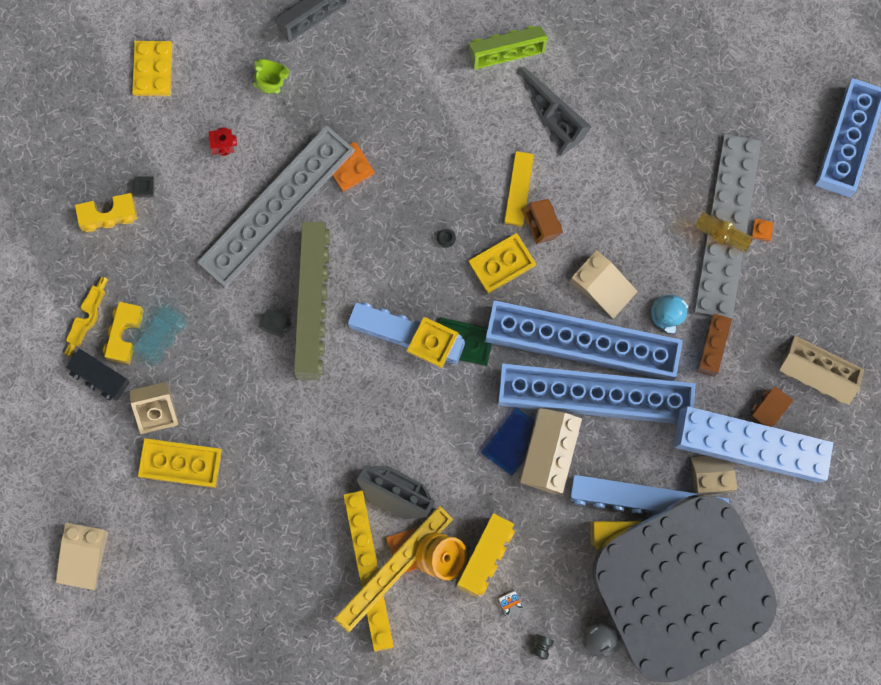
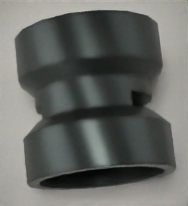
[529,634,554,660]

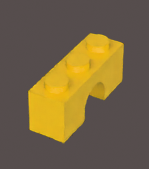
[75,193,138,232]
[103,302,144,365]

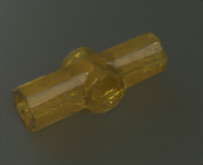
[695,212,753,253]

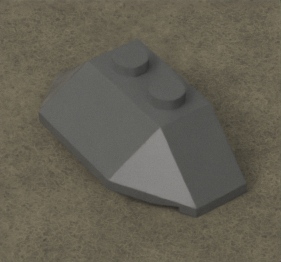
[357,465,435,519]

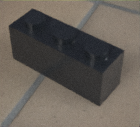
[66,348,130,401]

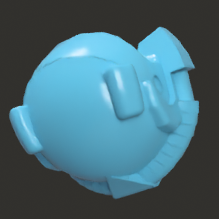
[651,294,688,334]

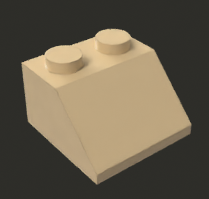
[130,381,178,434]
[690,456,737,495]

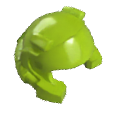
[253,59,290,94]

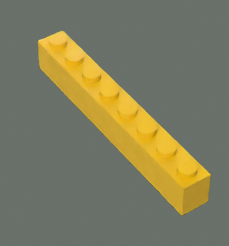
[344,491,394,652]

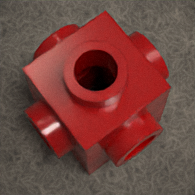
[209,127,237,156]

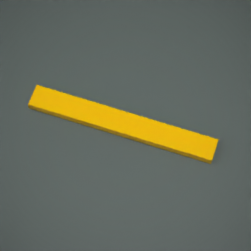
[333,506,454,633]

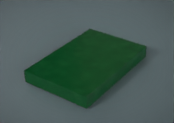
[438,317,492,366]

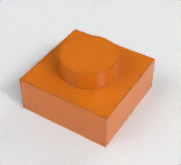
[751,219,774,242]

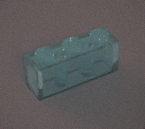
[133,303,187,366]

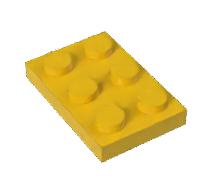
[132,41,173,96]
[468,233,537,294]

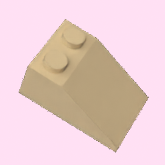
[570,250,638,319]
[56,523,108,590]

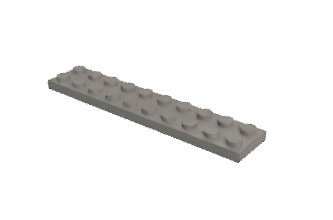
[198,125,355,288]
[694,134,761,319]

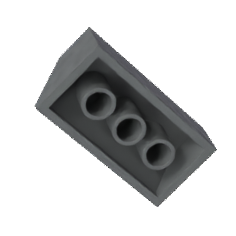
[276,0,350,43]

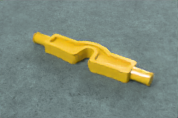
[64,276,108,357]

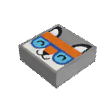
[498,590,524,617]

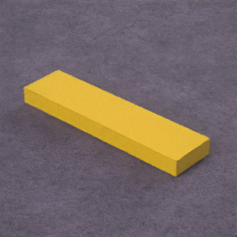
[504,151,534,227]

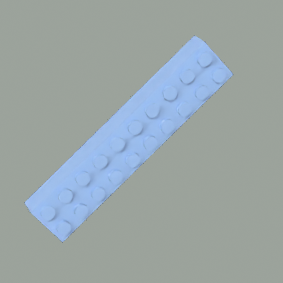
[485,301,683,381]
[498,364,696,424]

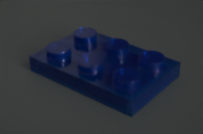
[481,407,535,477]

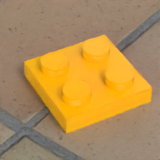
[407,317,459,369]

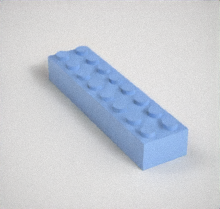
[673,406,833,482]

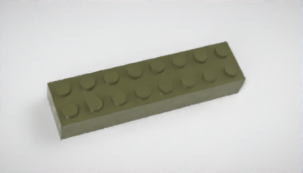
[294,221,330,381]

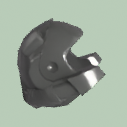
[583,616,623,657]

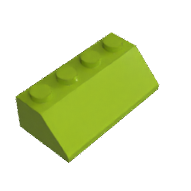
[468,26,548,70]

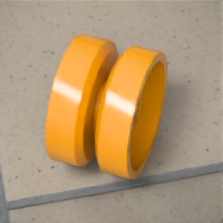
[416,533,467,580]

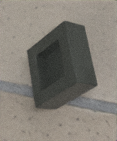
[134,176,154,197]

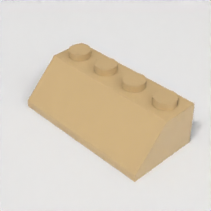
[779,335,864,405]
[519,408,582,494]

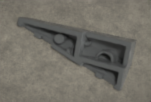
[517,67,592,156]

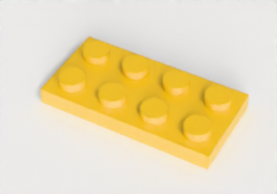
[138,438,222,488]

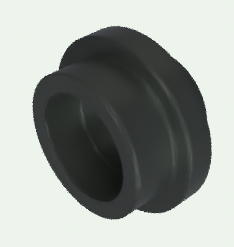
[437,229,456,248]

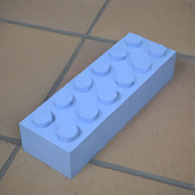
[815,78,881,198]

